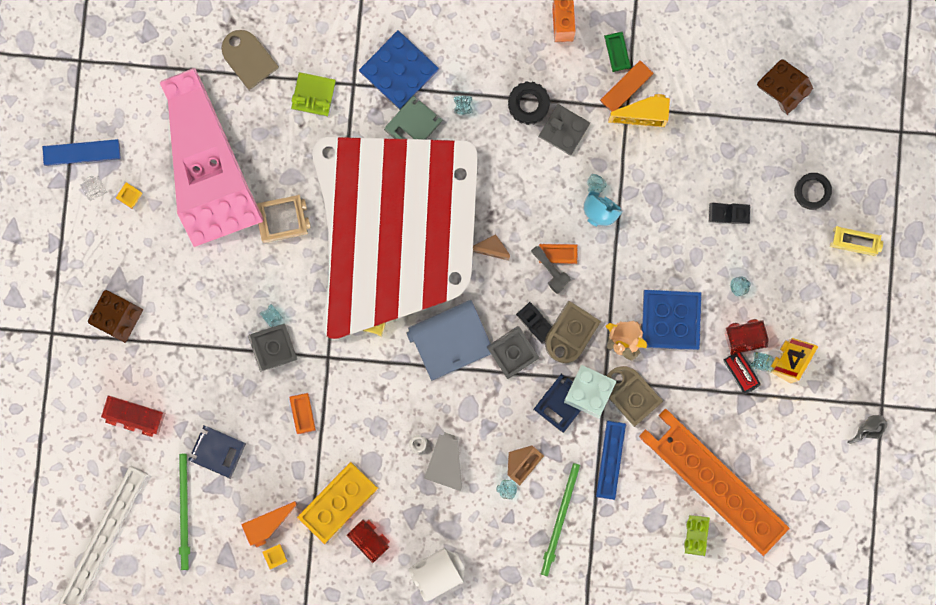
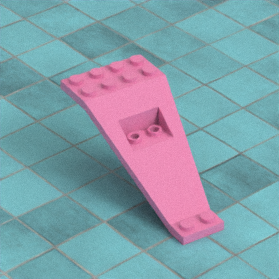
[160,68,264,247]

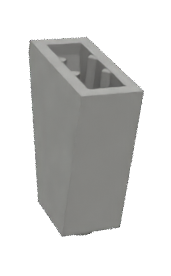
[424,432,462,491]

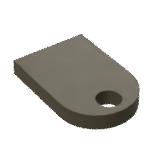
[221,30,279,90]
[545,301,601,363]
[607,366,663,427]

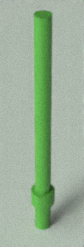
[179,454,190,570]
[541,463,580,577]

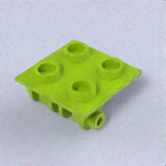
[291,72,336,117]
[684,515,710,556]

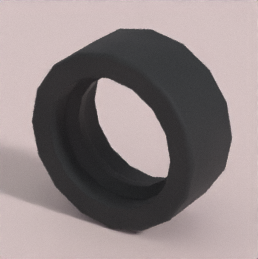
[794,173,832,210]

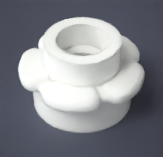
[409,435,428,454]

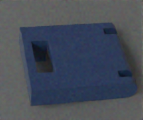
[533,373,581,433]
[188,425,246,479]

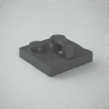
[538,104,590,156]
[248,323,297,372]
[487,326,539,379]

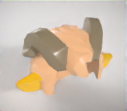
[605,320,647,361]

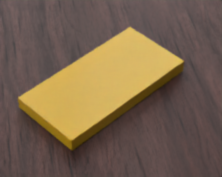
[297,462,378,544]

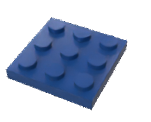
[359,30,439,110]
[641,290,702,350]

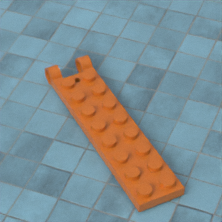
[639,409,790,556]

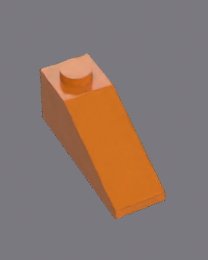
[241,501,298,548]

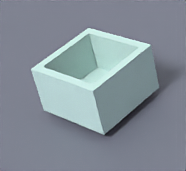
[564,365,617,419]

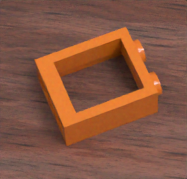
[552,0,576,42]

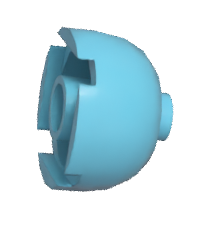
[583,191,622,227]

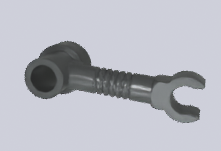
[531,246,571,294]

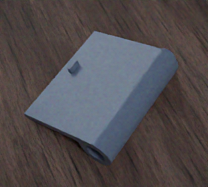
[406,300,491,381]

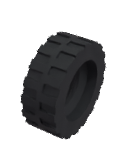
[508,81,550,125]

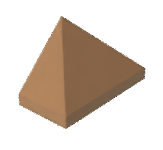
[473,234,510,261]
[507,445,544,486]

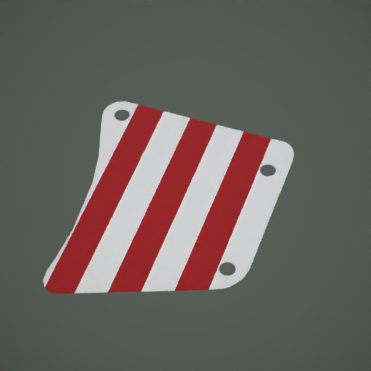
[313,137,477,339]

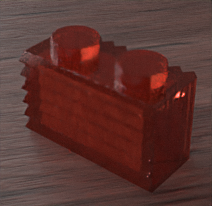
[725,319,769,355]
[346,519,390,563]

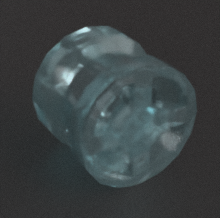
[454,96,473,114]
[259,304,283,327]
[750,352,772,372]

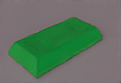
[604,31,631,72]

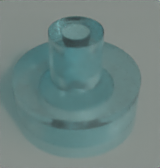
[587,174,607,193]
[730,276,751,296]
[496,480,517,499]

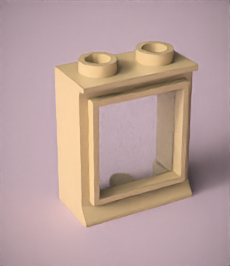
[256,195,311,243]

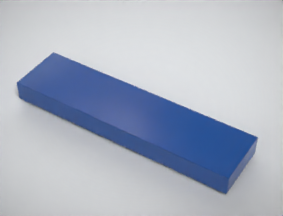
[42,139,121,166]
[596,421,626,500]

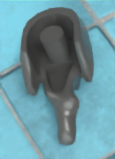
[847,415,887,444]

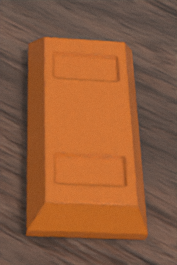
[539,244,578,264]
[289,393,316,434]

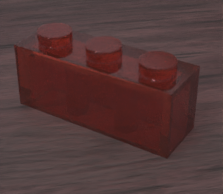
[101,395,166,437]

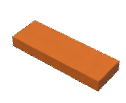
[600,60,654,112]

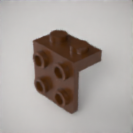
[757,59,814,115]
[88,290,144,343]

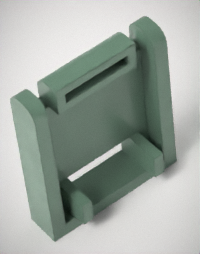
[384,96,443,140]

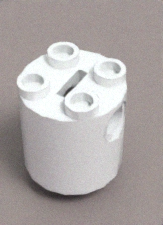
[408,548,465,602]

